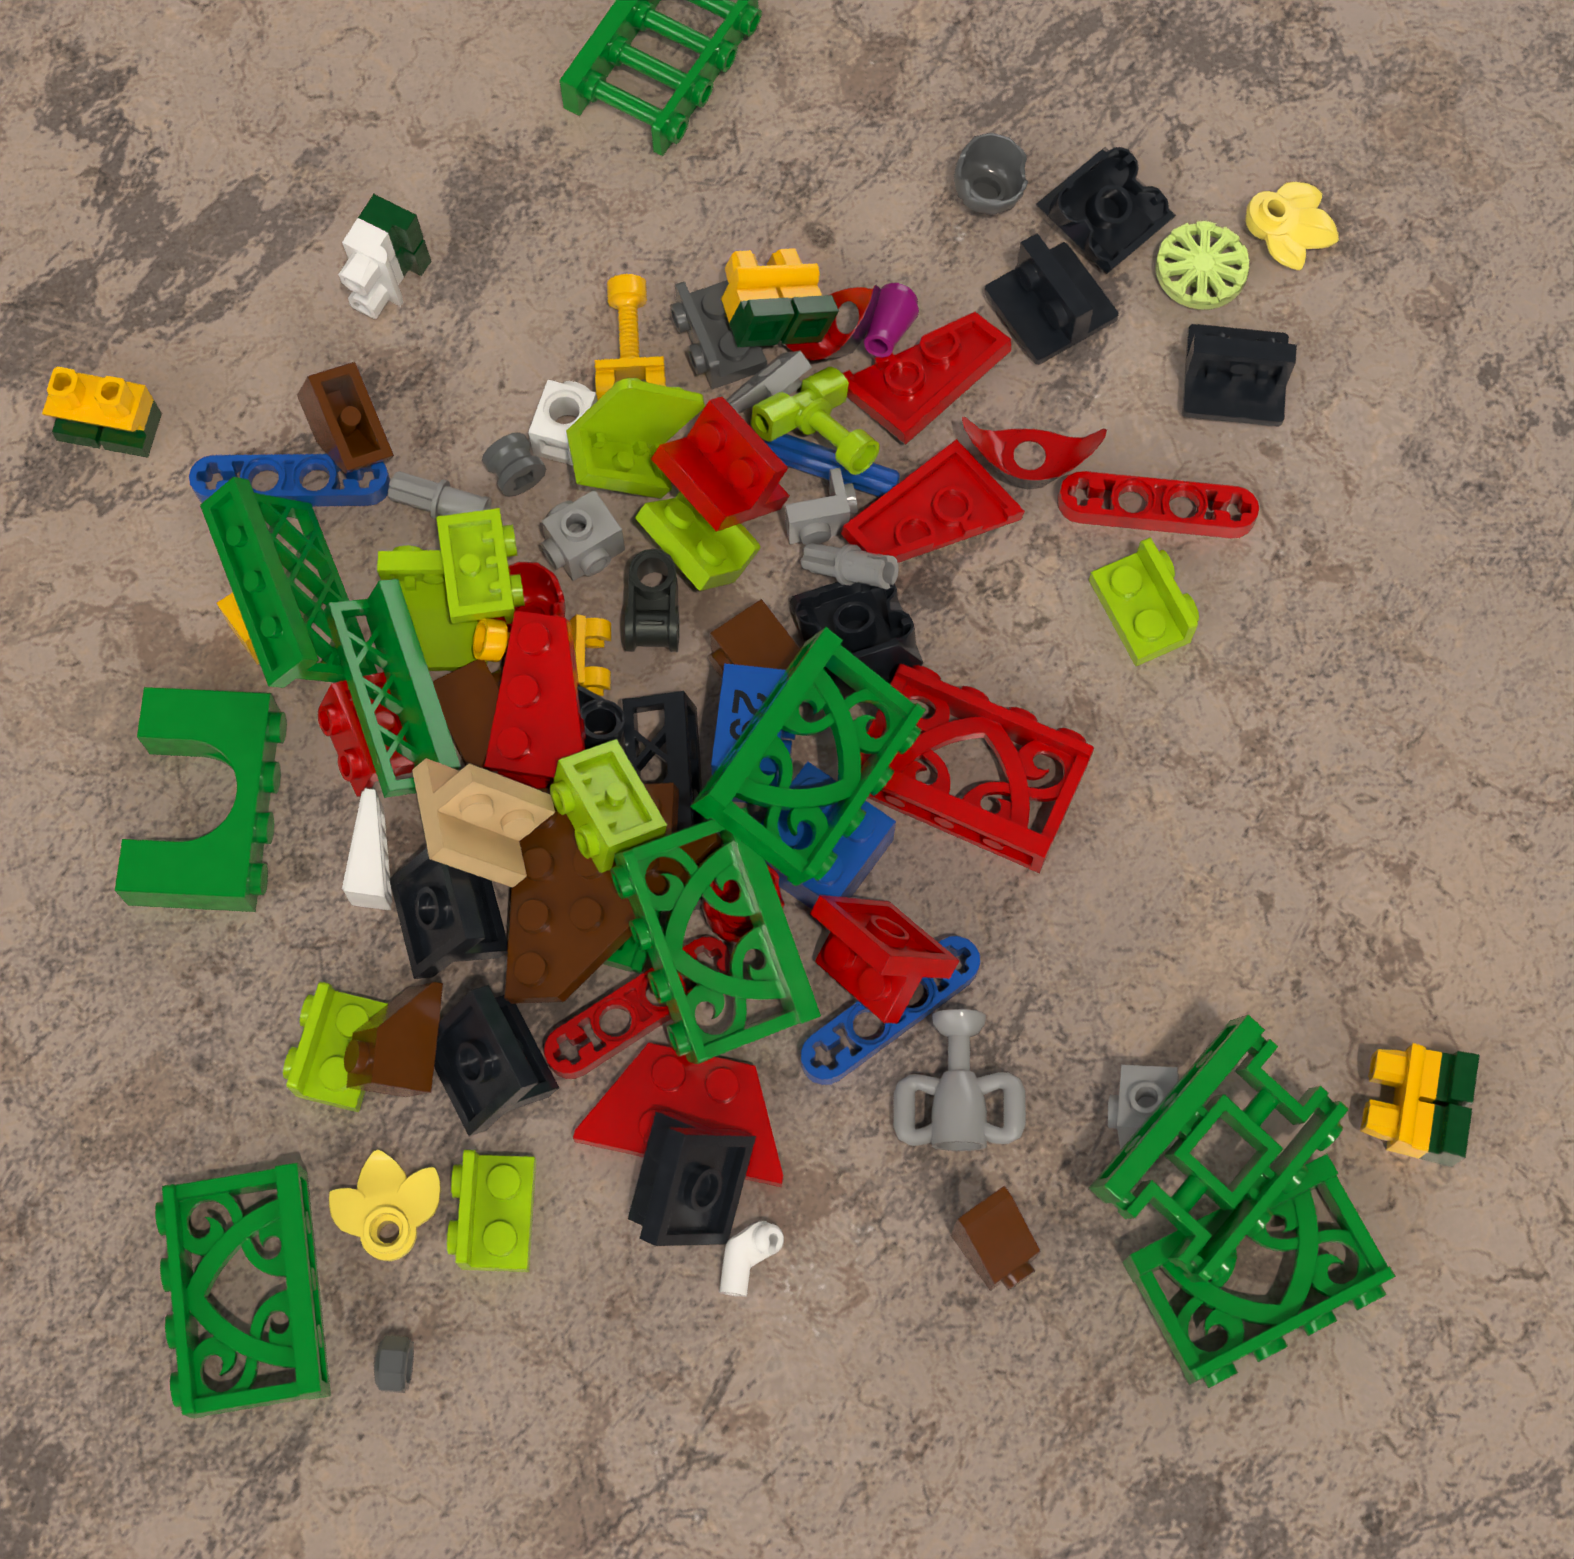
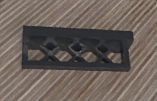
[622,691,704,910]

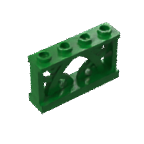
[690,627,926,886]
[610,807,821,1064]
[1122,1154,1396,1389]
[155,1163,331,1419]

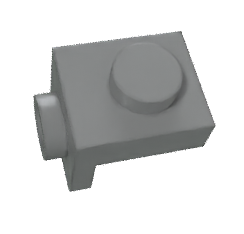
[785,468,858,545]

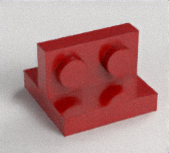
[651,396,790,532]
[810,895,960,1023]

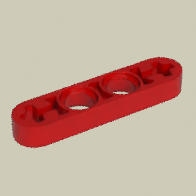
[1058,471,1259,539]
[544,937,731,1079]

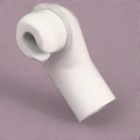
[719,1221,784,1297]

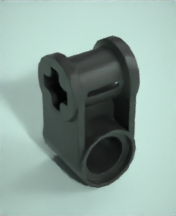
[625,549,680,652]

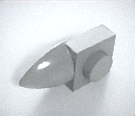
[726,351,812,413]

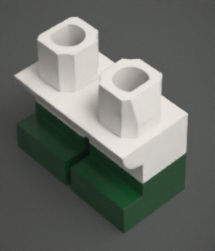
[338,193,432,319]

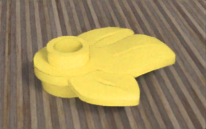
[1245,182,1339,271]
[329,1150,441,1261]

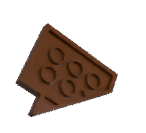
[505,783,722,1004]

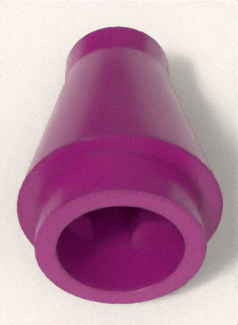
[864,283,919,357]

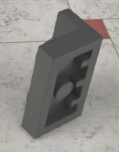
[670,280,767,390]

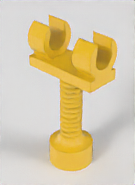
[595,274,666,400]
[473,614,611,696]

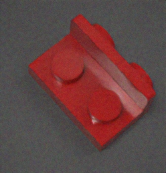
[318,672,415,797]

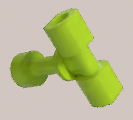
[751,366,880,475]

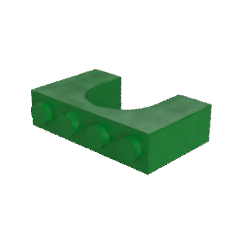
[115,687,287,912]

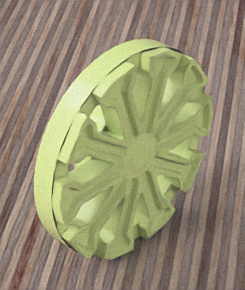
[1155,221,1249,310]

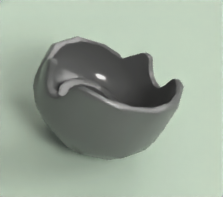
[954,132,1028,215]

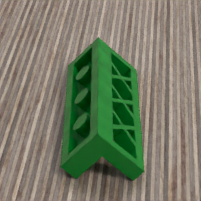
[324,579,461,798]

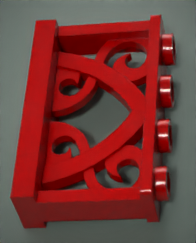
[860,664,1094,874]

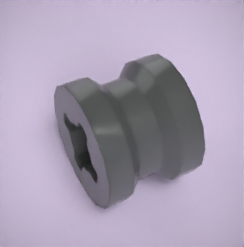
[482,432,546,497]

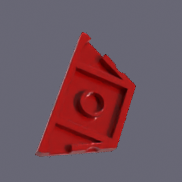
[573,1043,784,1188]

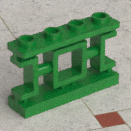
[1089,1014,1349,1282]

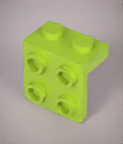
[566,378,705,499]
[377,545,488,671]

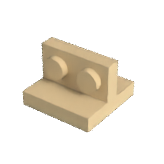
[412,758,555,888]

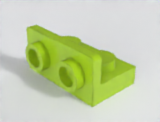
[635,492,761,591]
[436,508,525,624]
[1089,537,1199,667]
[550,739,667,873]
[283,982,388,1113]
[447,1150,537,1272]

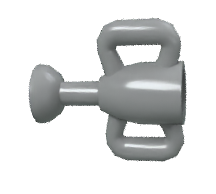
[893,1009,1026,1151]

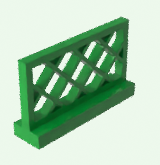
[200,477,378,688]

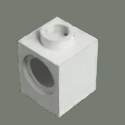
[528,380,597,466]

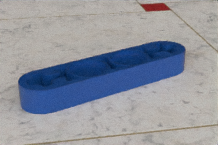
[189,454,390,507]
[801,936,980,1085]

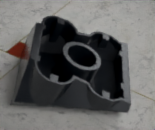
[1036,147,1176,274]
[789,582,923,699]

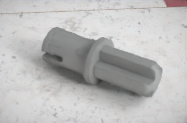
[388,471,492,519]
[800,543,899,589]

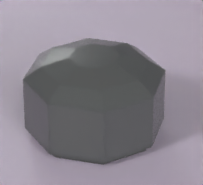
[374,1335,414,1393]

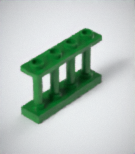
[559,0,762,156]

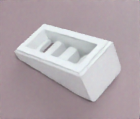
[342,788,392,910]

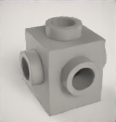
[540,490,625,581]
[1108,1065,1179,1152]

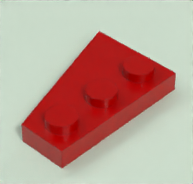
[842,312,1012,445]
[841,439,1025,563]
[484,610,586,780]

